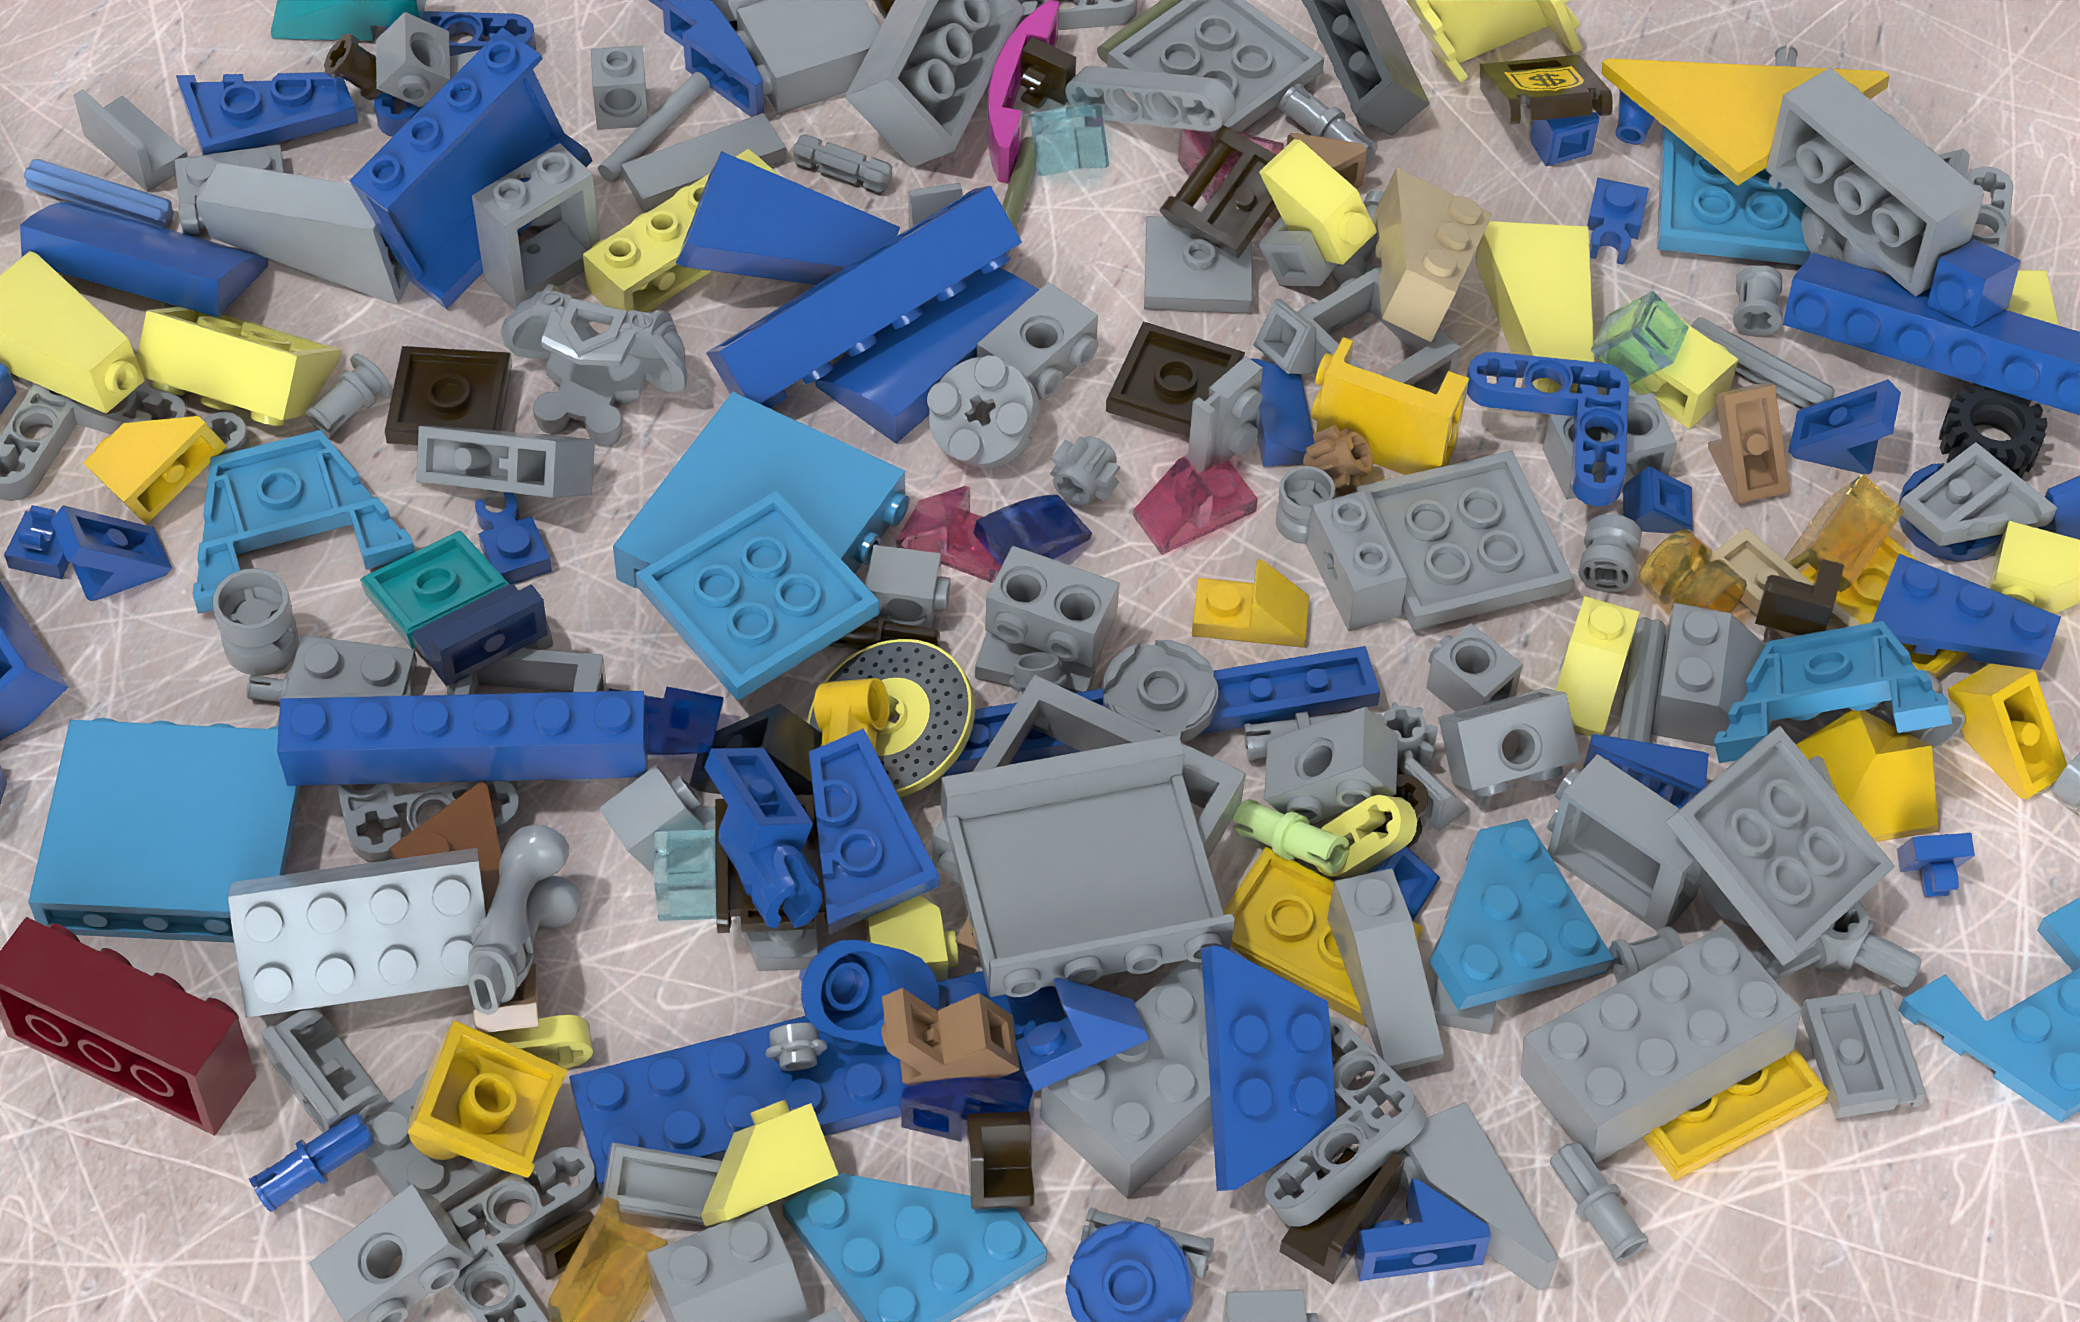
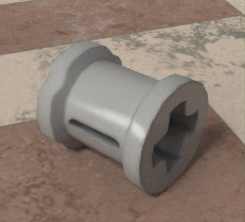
[1733,265,1782,337]
[1609,926,1683,983]

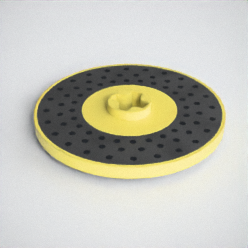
[807,639,975,798]

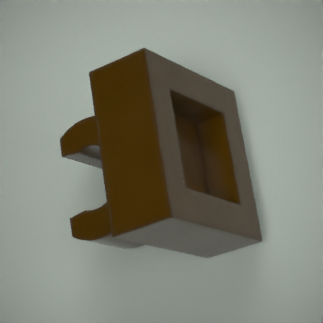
[1021,37,1077,109]

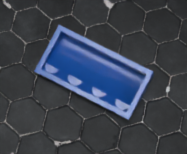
[20,202,268,318]
[815,268,1039,444]

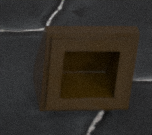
[524,1211,601,1280]

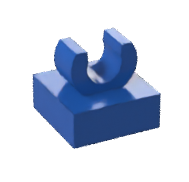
[4,505,69,579]
[1897,833,1975,898]

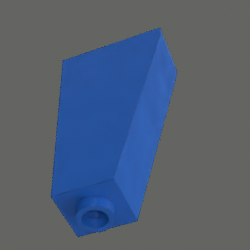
[676,151,900,285]

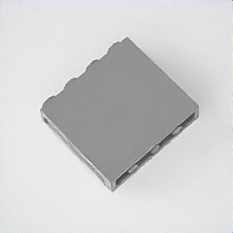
[941,734,1235,997]

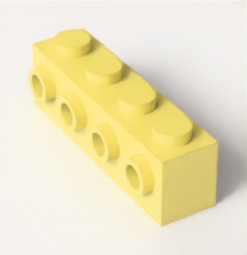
[583,149,780,313]

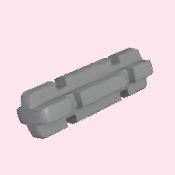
[793,134,892,193]

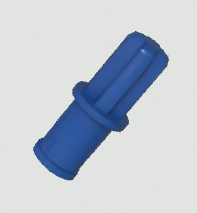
[249,1114,374,1212]

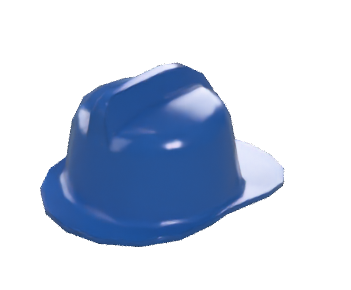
[799,940,939,1046]

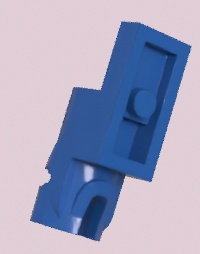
[704,748,822,929]

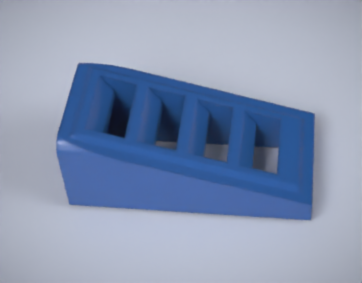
[1583,734,1709,809]

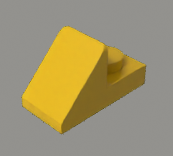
[1192,559,1309,648]

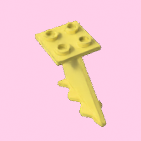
[1407,0,1583,84]

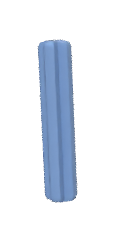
[24,159,174,228]

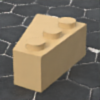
[1373,168,1492,342]

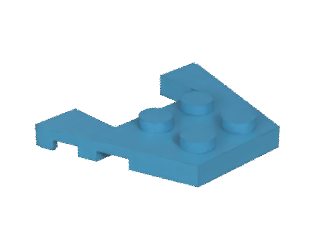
[193,430,415,614]
[1714,621,1952,763]
[1898,897,2080,1123]

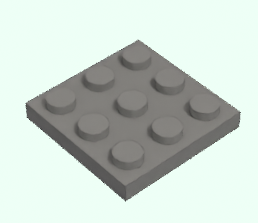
[1107,0,1325,145]
[1356,450,1574,631]
[1665,726,1895,966]

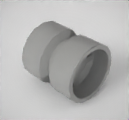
[213,568,299,676]

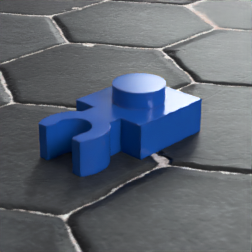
[1587,178,1649,265]
[475,492,552,584]

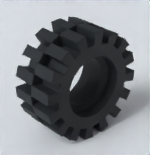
[1939,383,2048,478]

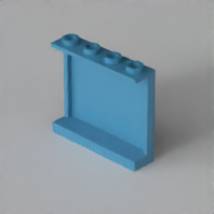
[613,392,909,588]
[28,718,302,943]

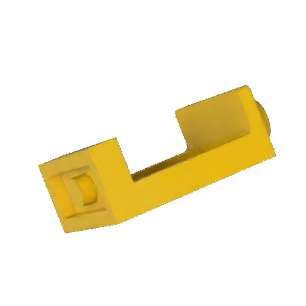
[1310,337,1469,475]

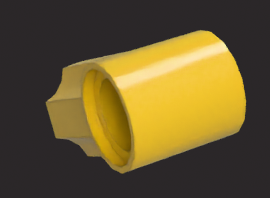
[814,678,890,750]

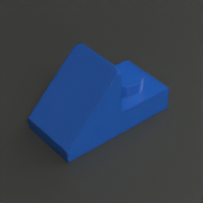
[1788,379,1901,474]
[50,505,172,601]
[1015,978,1149,1092]
[1354,1178,1491,1281]

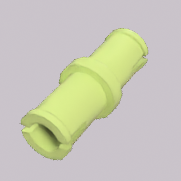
[1233,799,1349,873]

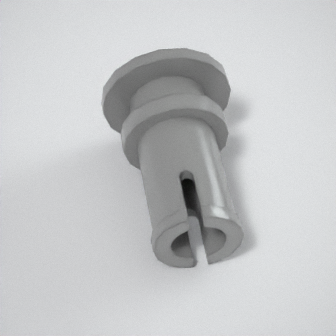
[305,353,393,438]

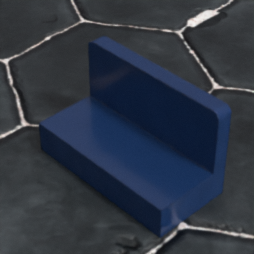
[412,584,548,687]

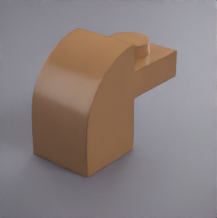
[881,988,1020,1092]

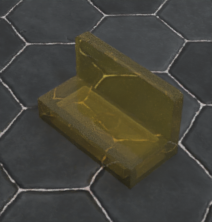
[1784,474,1904,593]
[548,1196,668,1322]

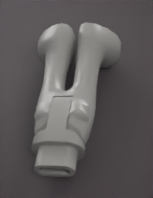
[468,825,582,1015]

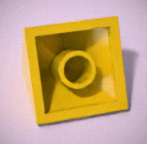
[1795,710,1939,842]

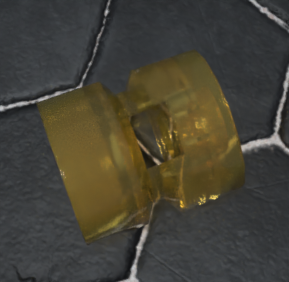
[1638,528,1747,613]

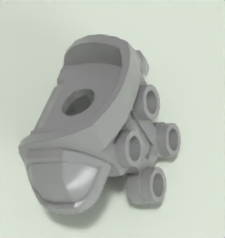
[501,284,687,447]

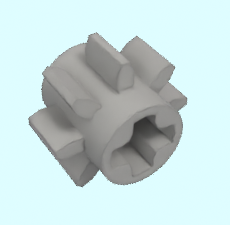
[1050,436,1120,505]
[1373,702,1438,774]

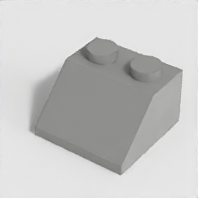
[1651,603,1765,746]
[646,1205,811,1322]

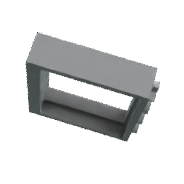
[932,675,1246,883]

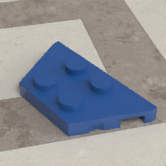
[1201,946,1337,1191]

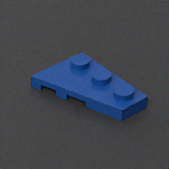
[176,72,358,155]
[1872,554,2061,670]
[809,728,940,934]

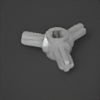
[1754,901,1922,987]

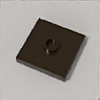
[1106,321,1245,438]
[385,346,512,445]

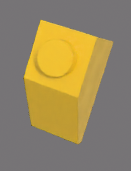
[83,416,227,525]
[1947,664,2067,799]

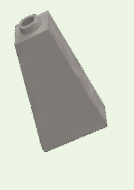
[196,162,410,304]

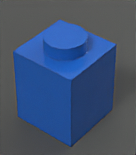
[1927,239,2021,328]

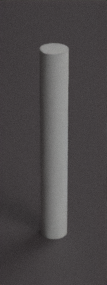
[598,72,710,182]

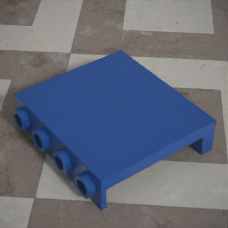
[349,27,593,309]

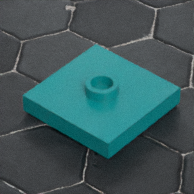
[360,530,509,649]

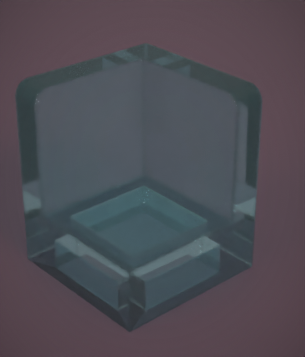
[1029,105,1109,176]
[1591,291,1689,385]
[654,830,716,921]

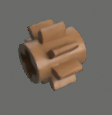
[1303,425,1373,496]

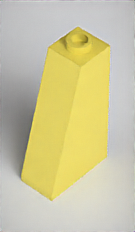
[1476,221,1594,393]
[0,251,145,414]

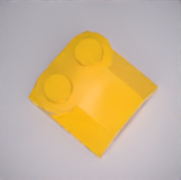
[407,1020,568,1178]

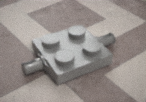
[246,635,417,726]

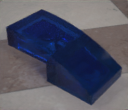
[973,494,1092,566]
[608,686,724,755]
[901,1077,1035,1142]

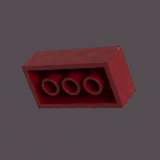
[0,917,256,1136]

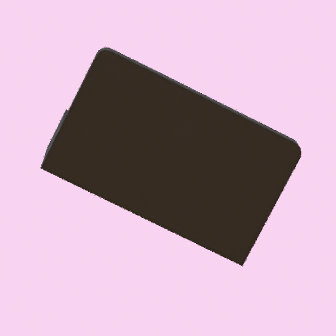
[1279,1147,1405,1284]

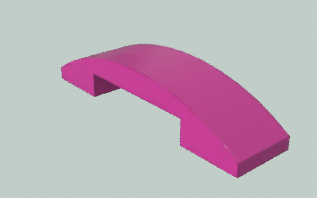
[988,0,1059,184]

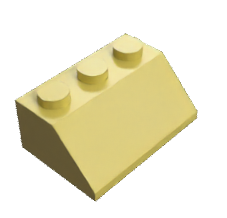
[136,307,342,426]

